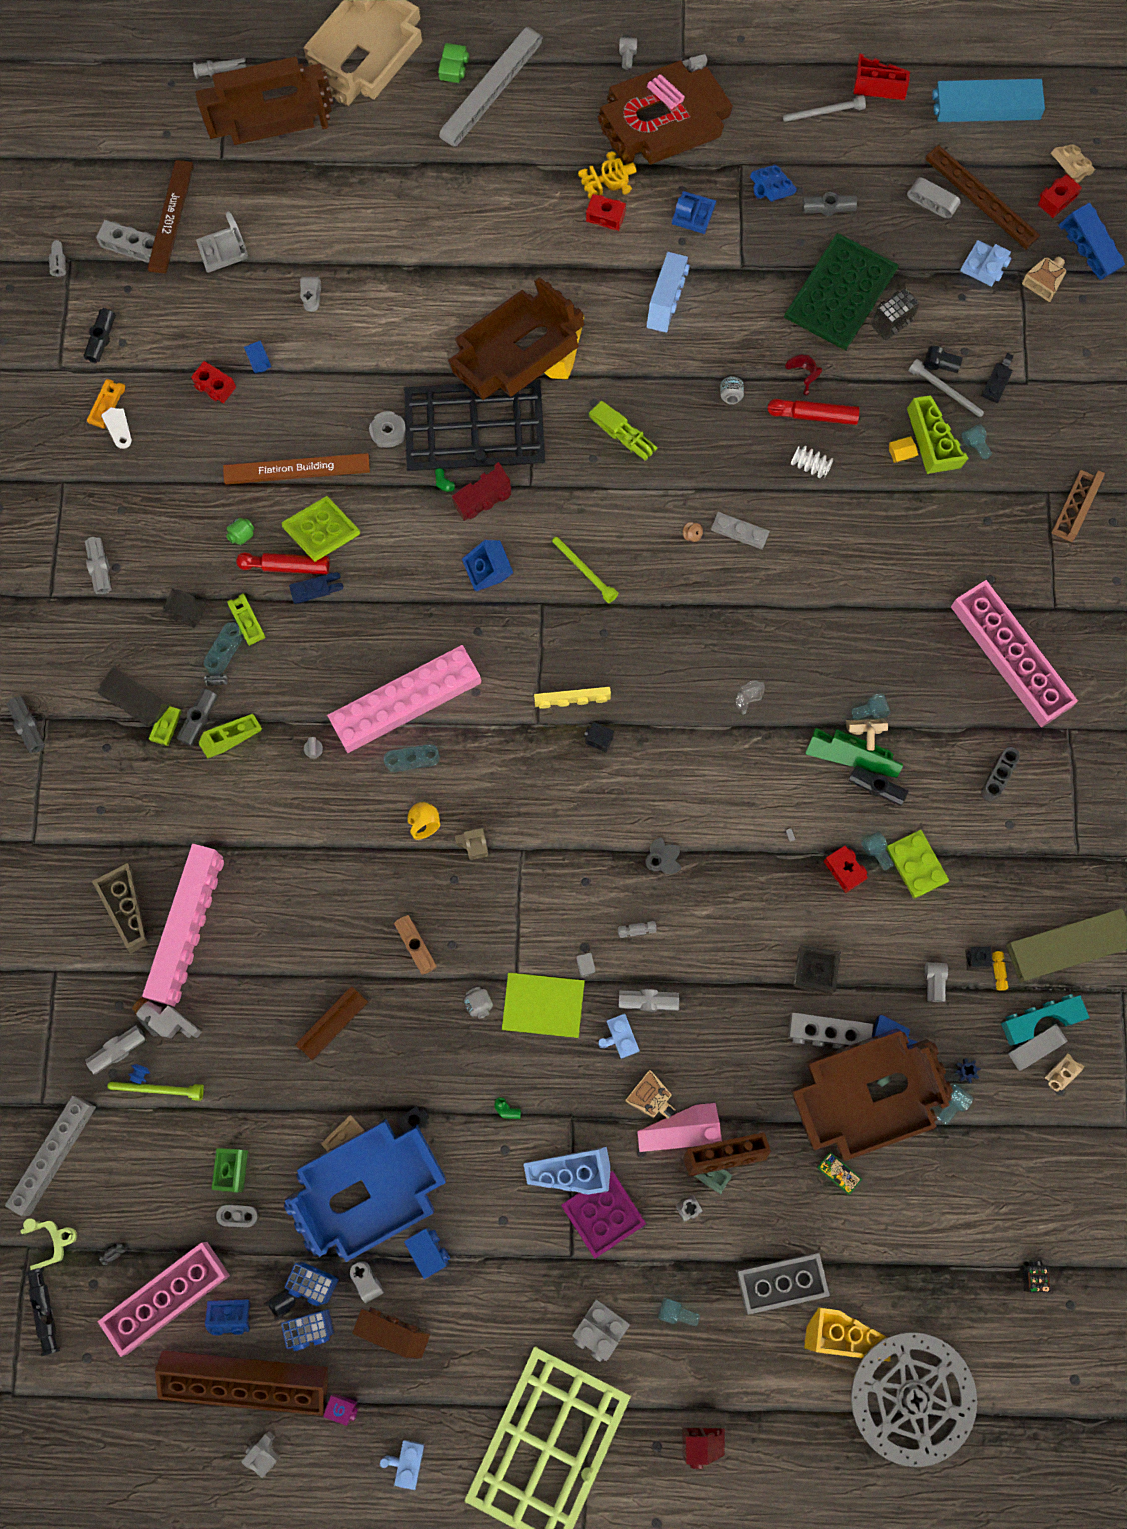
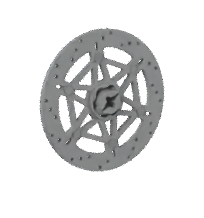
[851,1332,977,1467]

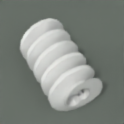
[791,445,833,479]

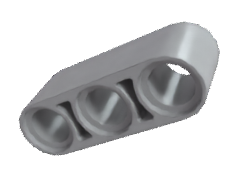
[907,177,961,219]
[1008,1024,1068,1071]

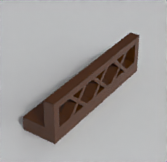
[295,986,369,1061]

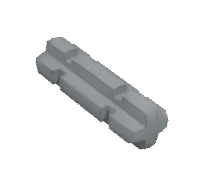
[618,921,657,938]

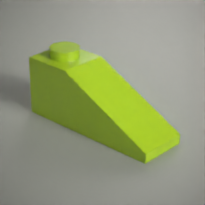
[199,714,262,758]

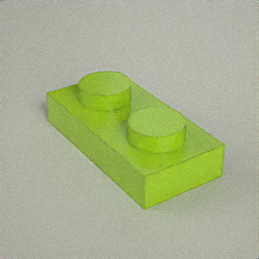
[149,704,182,746]

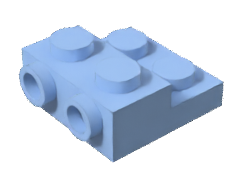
[960,240,1012,287]

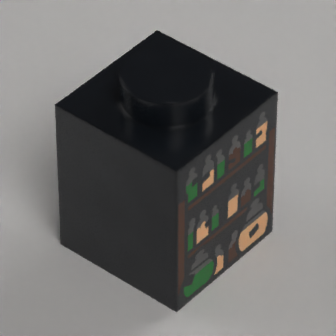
[1022,1261,1050,1292]

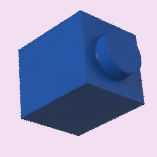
[244,341,271,373]

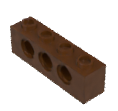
[683,1132,771,1177]

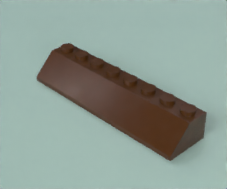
[155,1351,328,1416]

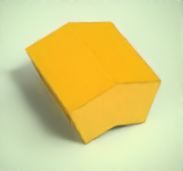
[889,436,918,463]

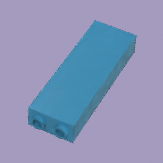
[932,79,1045,122]

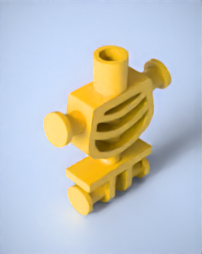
[578,152,636,199]

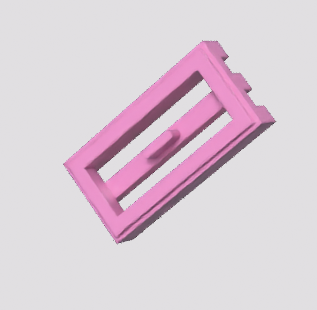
[647,74,685,109]

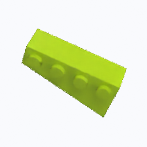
[907,395,969,474]

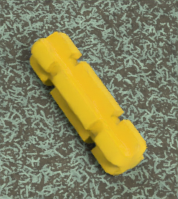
[992,951,1008,991]

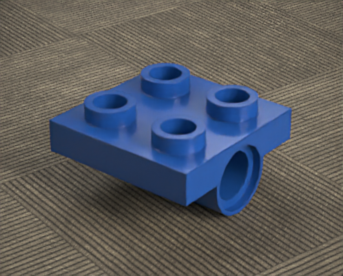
[750,164,797,201]
[672,191,716,234]

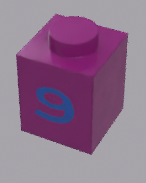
[323,1393,358,1426]

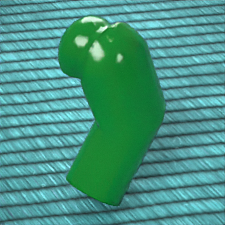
[435,469,455,492]
[494,1097,521,1119]

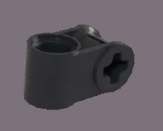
[264,1289,296,1321]

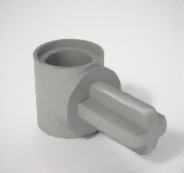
[619,37,637,70]

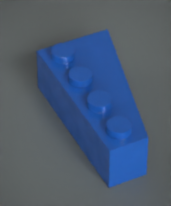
[1058,203,1126,280]

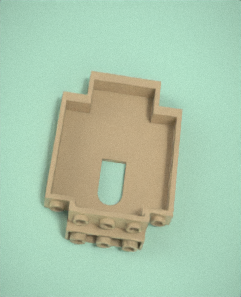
[304,0,422,106]

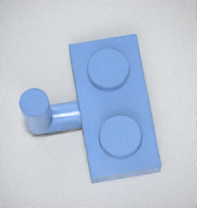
[599,1014,640,1059]
[380,1440,425,1490]

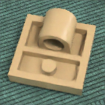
[1051,144,1095,183]

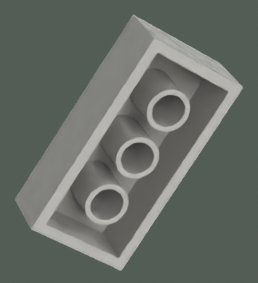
[736,1253,830,1314]

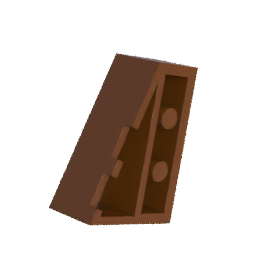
[352,1307,431,1359]

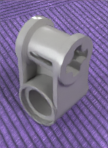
[300,276,321,312]
[350,1261,384,1304]

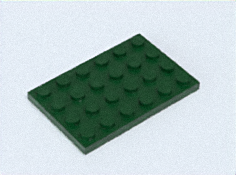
[784,233,899,351]

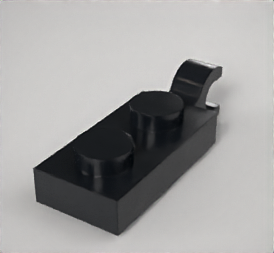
[981,353,1014,403]

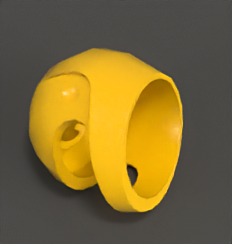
[407,802,440,840]

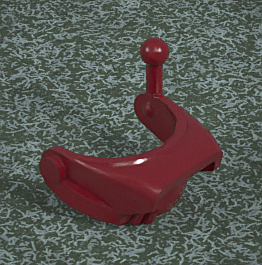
[785,354,822,395]

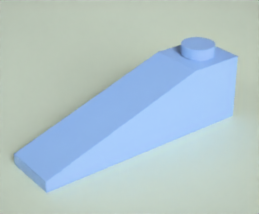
[524,1147,611,1194]

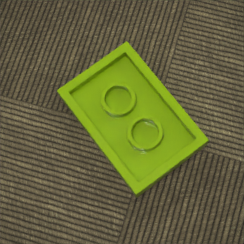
[886,830,949,899]

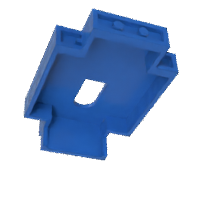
[284,1119,446,1262]

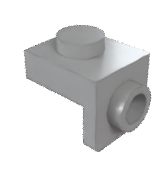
[682,54,707,73]

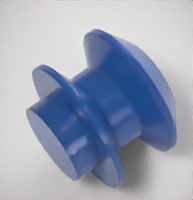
[127,1064,150,1084]

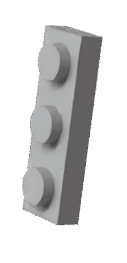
[711,512,770,550]

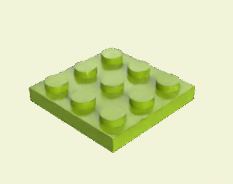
[282,496,360,562]

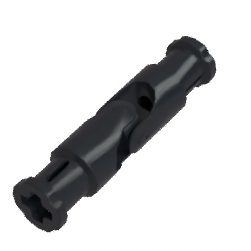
[25,1267,60,1357]

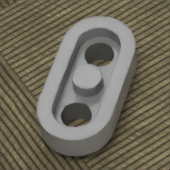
[216,1205,259,1227]

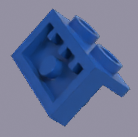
[205,1299,250,1336]

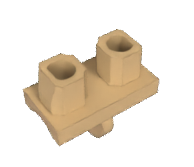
[1045,1053,1084,1091]

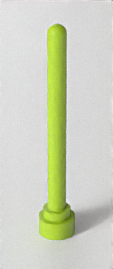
[552,537,619,603]
[107,1082,204,1101]

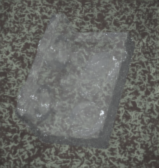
[735,680,765,714]

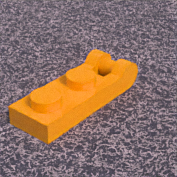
[87,379,125,429]

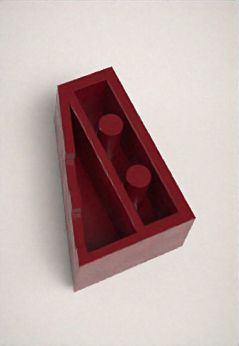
[452,462,511,521]
[682,1428,725,1469]

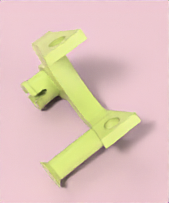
[21,1218,77,1270]

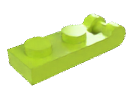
[227,593,266,646]

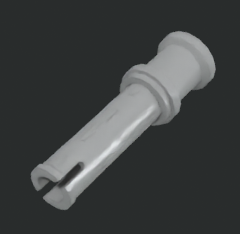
[193,58,246,79]

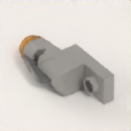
[132,997,202,1038]

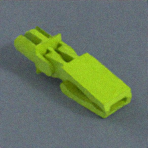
[589,400,658,461]

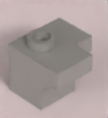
[241,1432,280,1478]

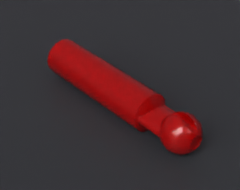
[767,398,860,425]
[236,552,330,575]

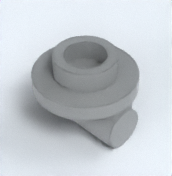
[304,737,323,758]

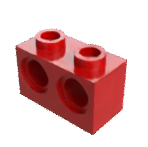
[191,361,236,404]

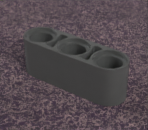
[981,747,1020,801]

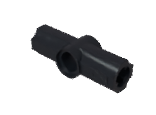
[83,308,116,363]
[848,765,908,806]

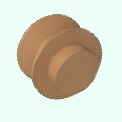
[683,522,703,542]

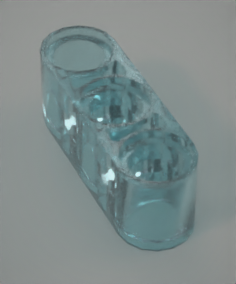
[204,622,243,674]
[383,744,440,772]

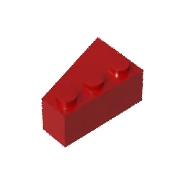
[853,53,910,100]

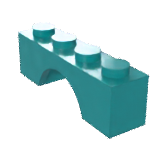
[1001,994,1090,1046]

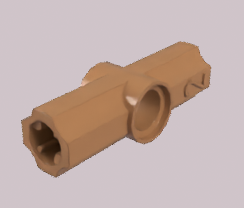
[394,915,437,975]

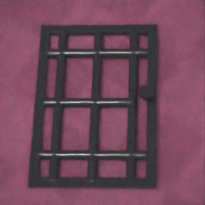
[404,380,545,471]

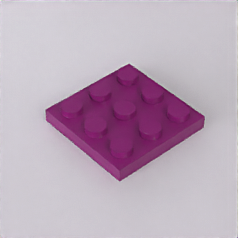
[561,1171,646,1259]

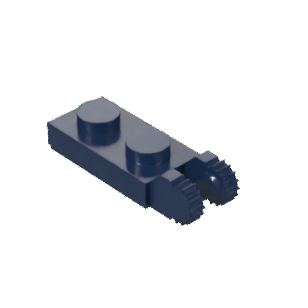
[289,572,344,604]

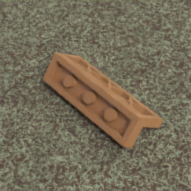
[1051,470,1105,542]

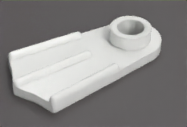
[101,408,131,449]

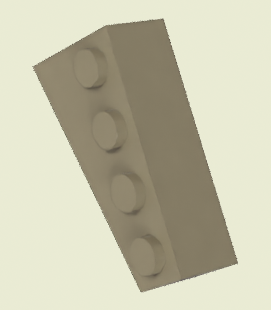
[92,863,148,954]

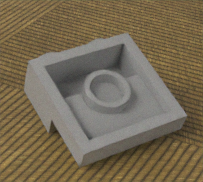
[572,1299,630,1362]

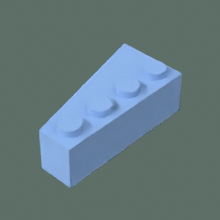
[646,252,690,333]

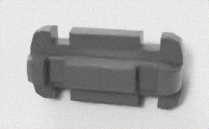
[204,674,228,686]
[99,1243,125,1265]

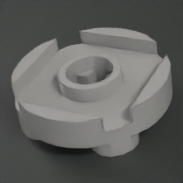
[369,411,406,448]

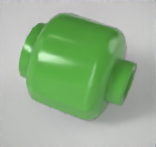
[226,518,254,545]

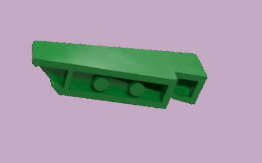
[806,728,903,778]

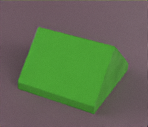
[212,1148,248,1192]

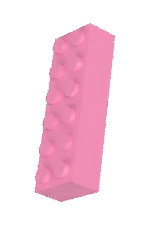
[97,1242,230,1357]

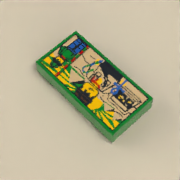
[817,1152,862,1195]

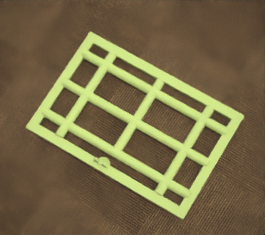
[465,1346,631,1529]

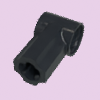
[924,346,963,374]

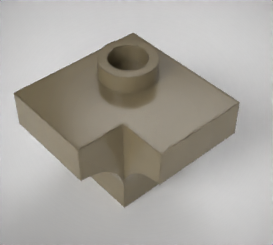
[455,828,489,860]

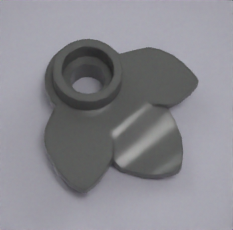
[646,838,682,874]

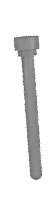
[783,95,866,122]
[908,359,984,417]

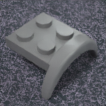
[196,212,248,272]

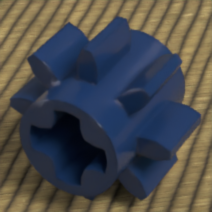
[954,1058,981,1084]

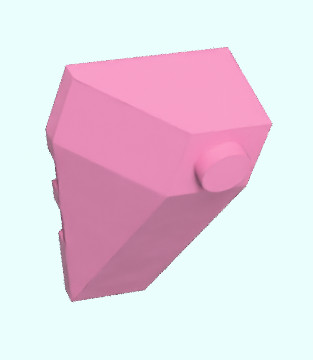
[637,1103,722,1152]

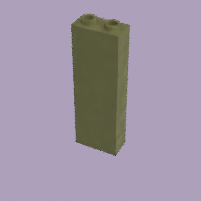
[1006,908,1127,983]

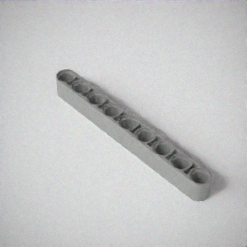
[439,27,543,147]

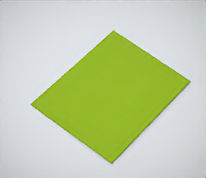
[502,973,585,1038]

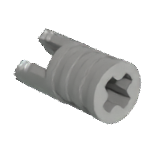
[49,240,66,277]

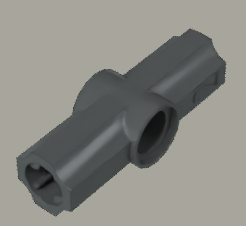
[802,192,857,216]
[177,688,218,746]
[6,697,45,753]

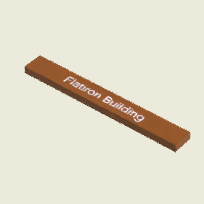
[223,453,370,485]

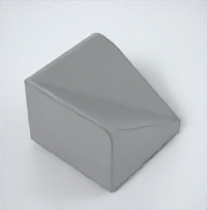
[576,953,595,978]

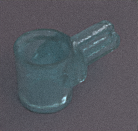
[962,424,992,459]
[851,694,891,720]
[861,831,894,870]
[938,1085,973,1125]
[657,1297,700,1327]

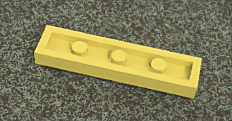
[534,687,611,709]

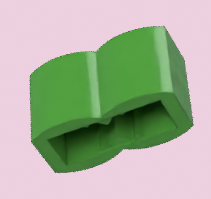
[439,43,469,83]

